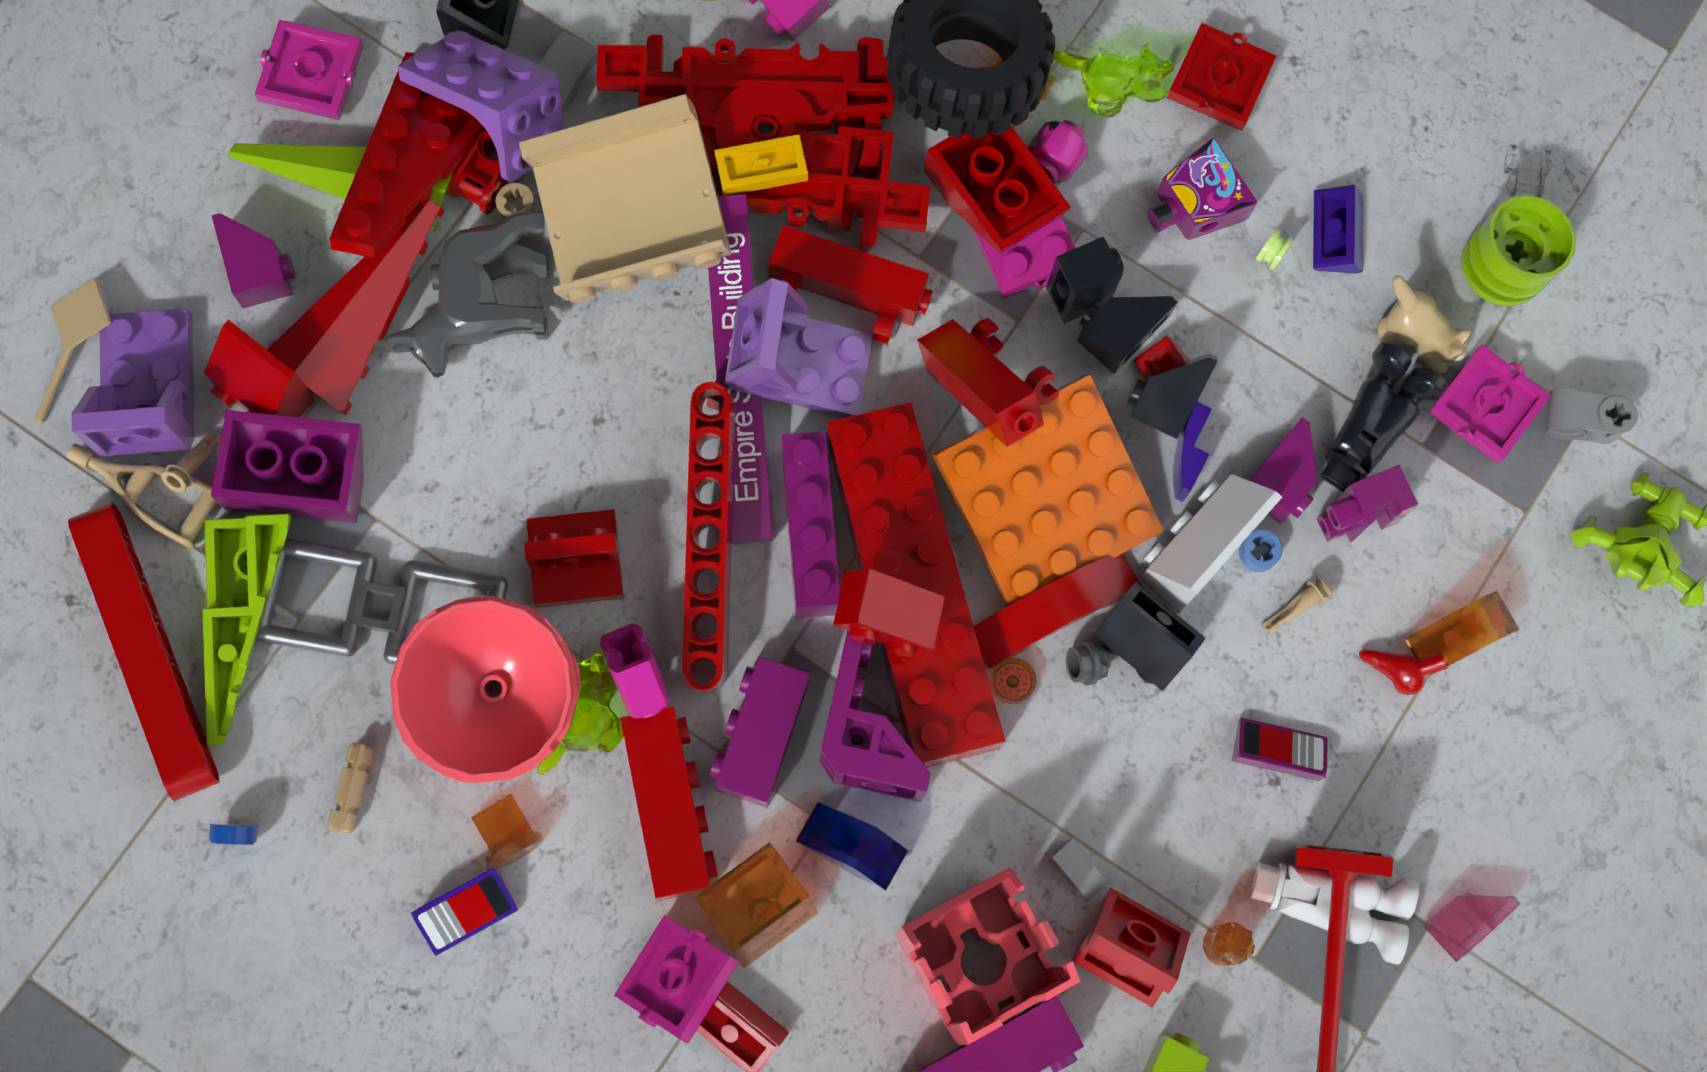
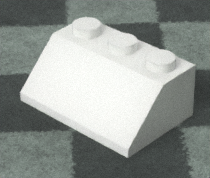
[1140,474,1282,613]

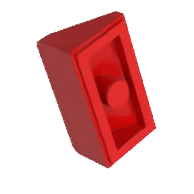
[696,981,789,1072]

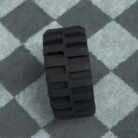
[886,0,1055,139]

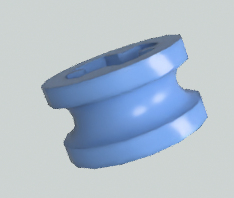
[1239,530,1283,572]

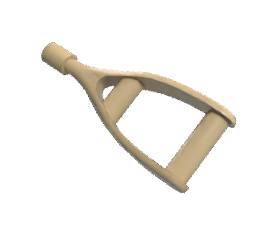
[67,443,217,549]

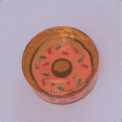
[990,658,1036,704]

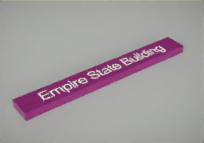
[708,194,773,544]

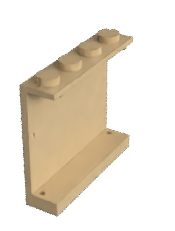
[519,94,732,304]

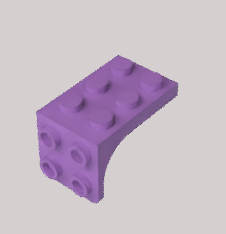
[398,30,564,182]

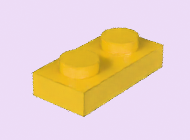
[714,134,808,196]

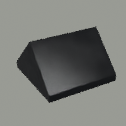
[436,0,518,49]

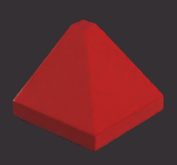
[1133,335,1190,380]

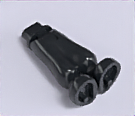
[1320,342,1448,492]

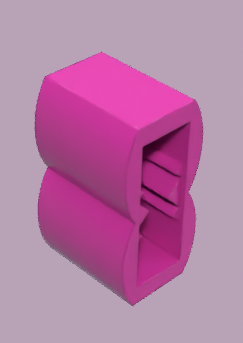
[600,623,670,719]

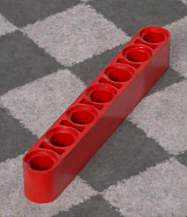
[682,381,736,693]
[68,502,220,802]

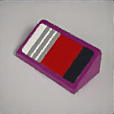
[1232,717,1328,781]

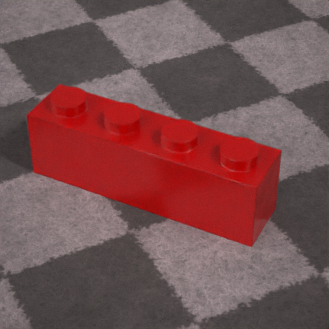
[620,706,718,902]

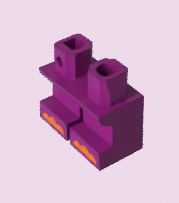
[1317,465,1419,542]

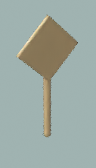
[35,278,111,424]

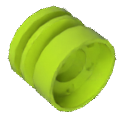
[1461,195,1576,307]

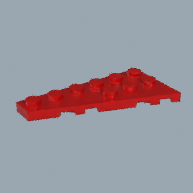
[329,52,485,258]

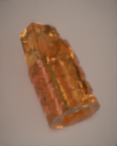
[1202,922,1255,966]

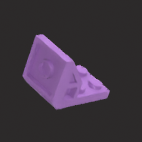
[725,278,872,418]
[71,308,195,456]

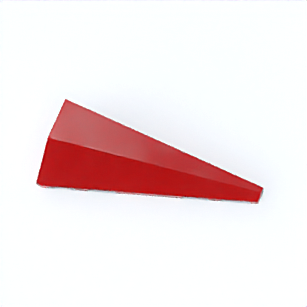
[266,198,444,415]

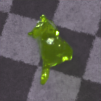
[1053,43,1175,118]
[537,653,624,775]

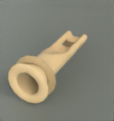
[161,432,221,493]
[1262,576,1333,635]

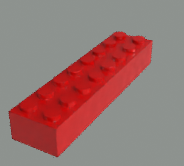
[825,402,1006,768]

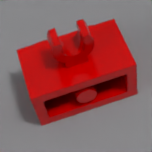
[833,569,945,657]

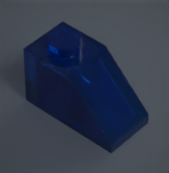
[796,802,908,890]

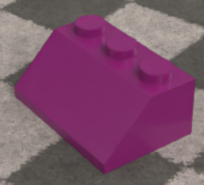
[211,410,364,523]

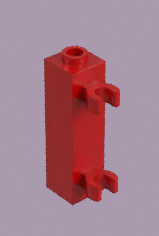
[768,225,933,345]
[917,318,1059,447]

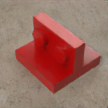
[524,509,624,608]
[1072,887,1191,1008]

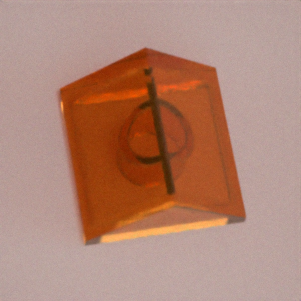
[694,842,818,968]

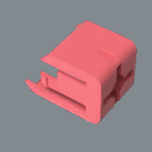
[896,867,1080,1045]

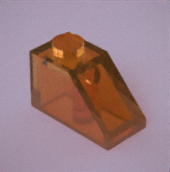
[1405,591,1519,677]

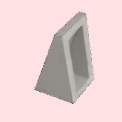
[1048,838,1108,902]

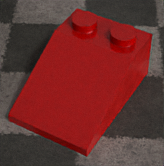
[924,125,1071,254]

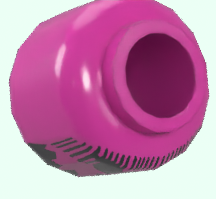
[1027,120,1088,183]

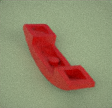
[974,554,1142,669]

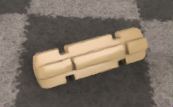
[327,743,374,833]

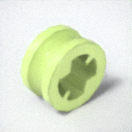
[1255,228,1295,271]

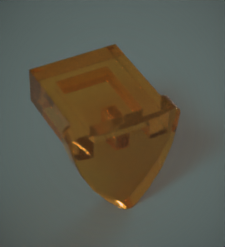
[471,794,544,869]

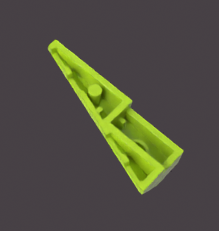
[228,143,457,231]
[203,514,291,745]

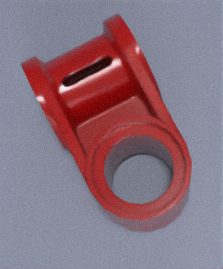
[448,129,509,215]

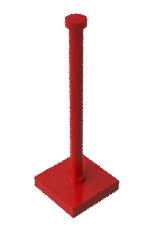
[1295,844,1393,1072]

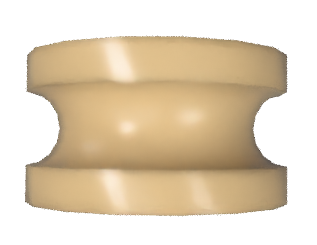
[495,183,536,220]

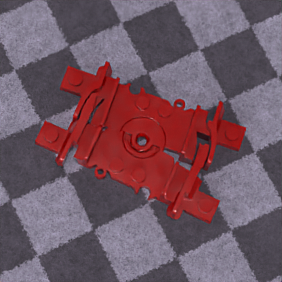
[596,35,931,253]

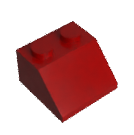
[204,319,316,417]

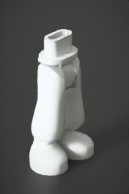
[1250,863,1419,965]

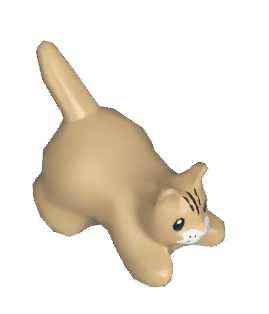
[1377,275,1471,376]

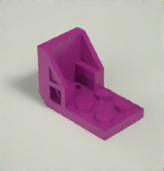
[819,630,931,802]

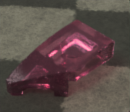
[1424,892,1520,962]

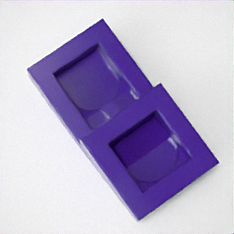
[1173,402,1212,502]

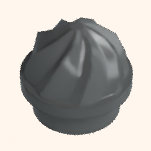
[1066,641,1111,686]

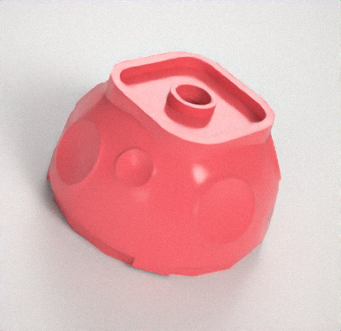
[390,596,581,783]

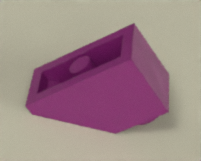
[211,213,296,309]
[1249,417,1318,524]

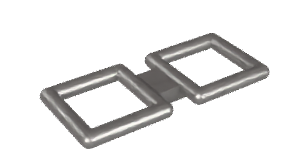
[256,538,508,665]

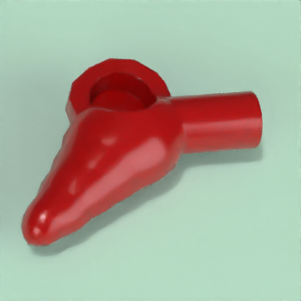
[1359,649,1449,695]

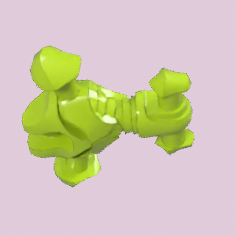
[1570,472,1707,607]

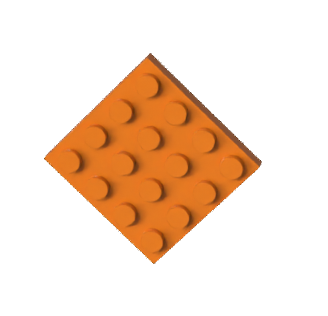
[932,374,1164,607]

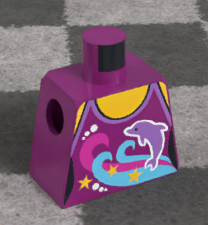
[1147,138,1258,240]

